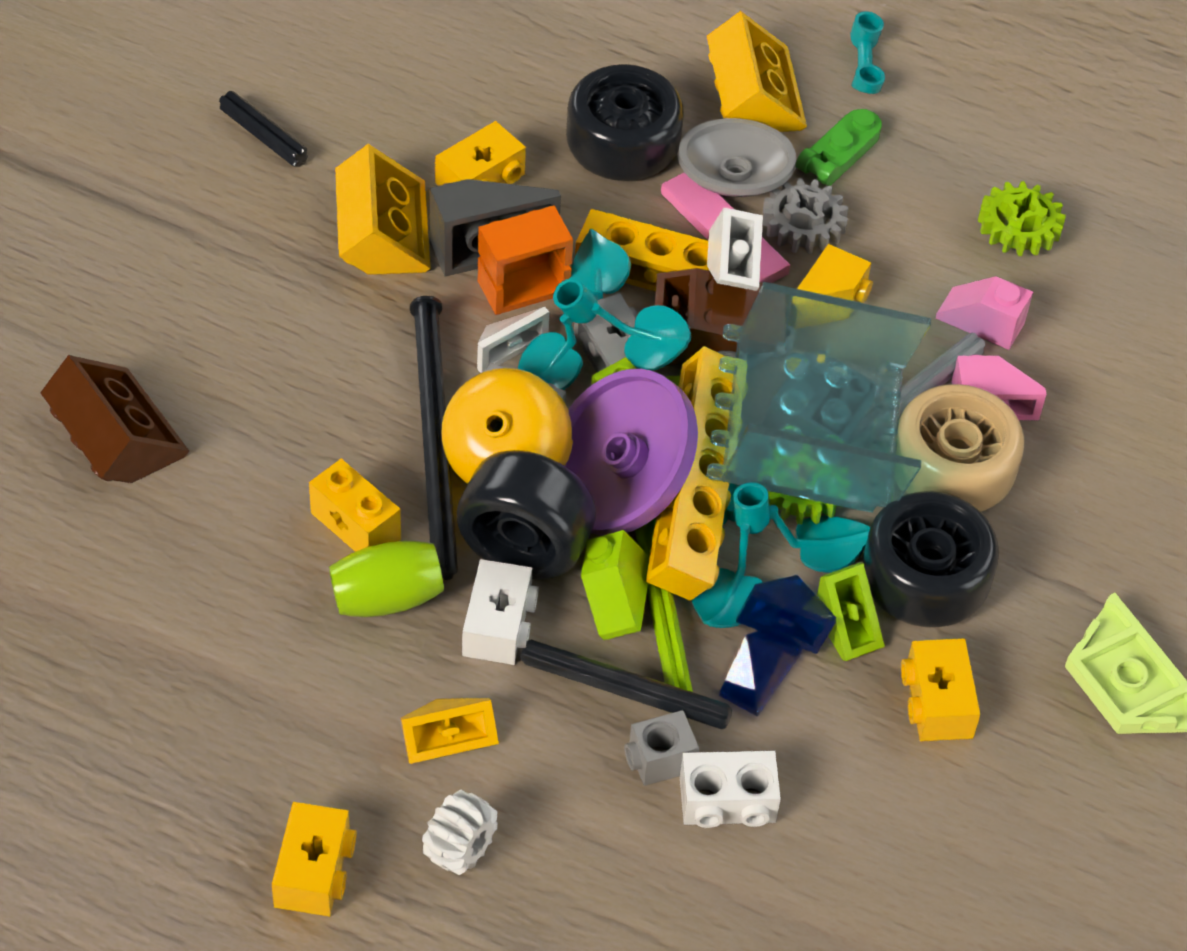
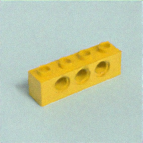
[575,209,710,291]

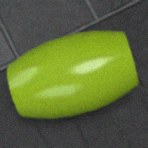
[329,541,444,617]

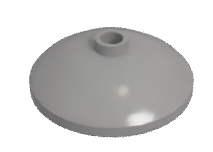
[678,118,796,197]

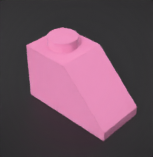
[935,276,1033,350]
[951,355,1046,420]

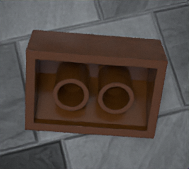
[40,355,189,483]

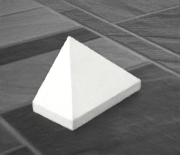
[477,307,550,373]

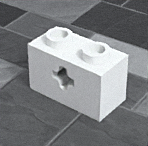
[462,559,539,665]

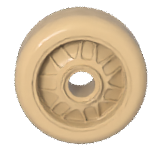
[892,384,1024,512]

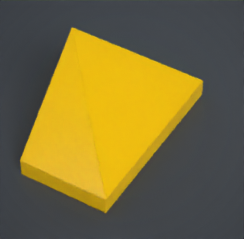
[400,698,499,764]

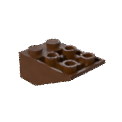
[655,268,787,367]

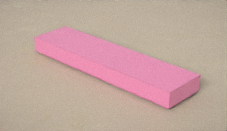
[661,172,790,284]

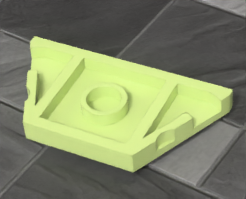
[1065,593,1187,734]

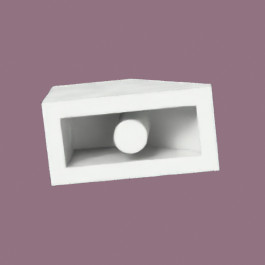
[707,208,763,291]

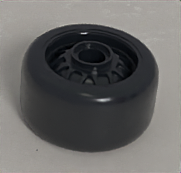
[566,64,684,181]
[457,450,596,579]
[863,491,999,628]

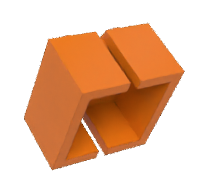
[477,205,573,315]

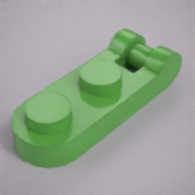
[795,109,882,186]

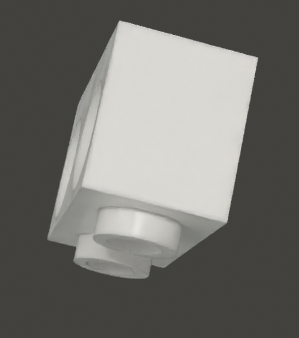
[680,751,781,828]

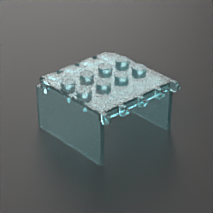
[706,282,931,513]

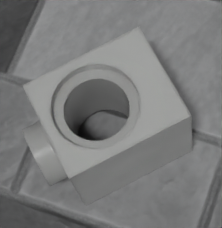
[624,710,699,786]

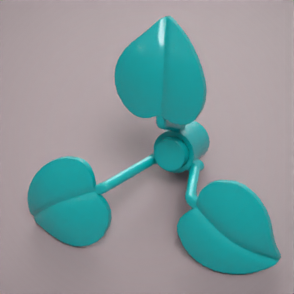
[518,229,691,390]
[692,474,870,628]

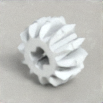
[422,790,498,875]

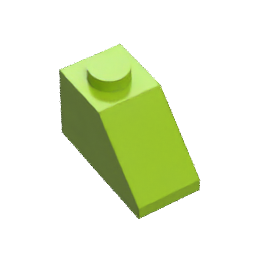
[581,530,650,640]

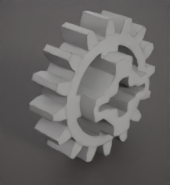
[762,178,848,254]

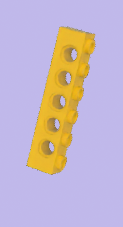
[646,346,747,601]

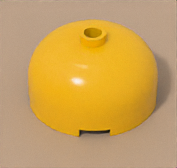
[441,368,573,484]

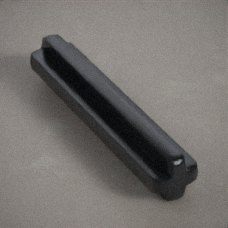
[219,91,308,167]

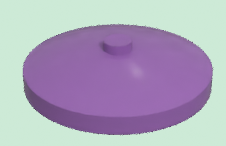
[565,369,698,536]

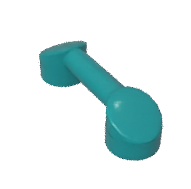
[850,11,885,94]

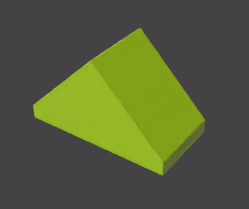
[814,562,885,661]

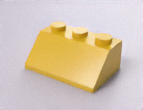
[707,11,807,132]
[335,144,431,275]

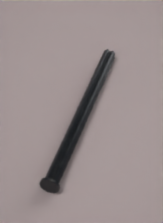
[410,296,458,580]

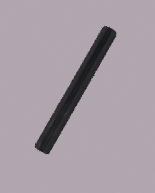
[520,639,732,729]

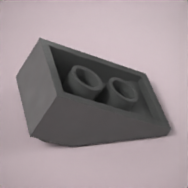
[430,179,561,277]

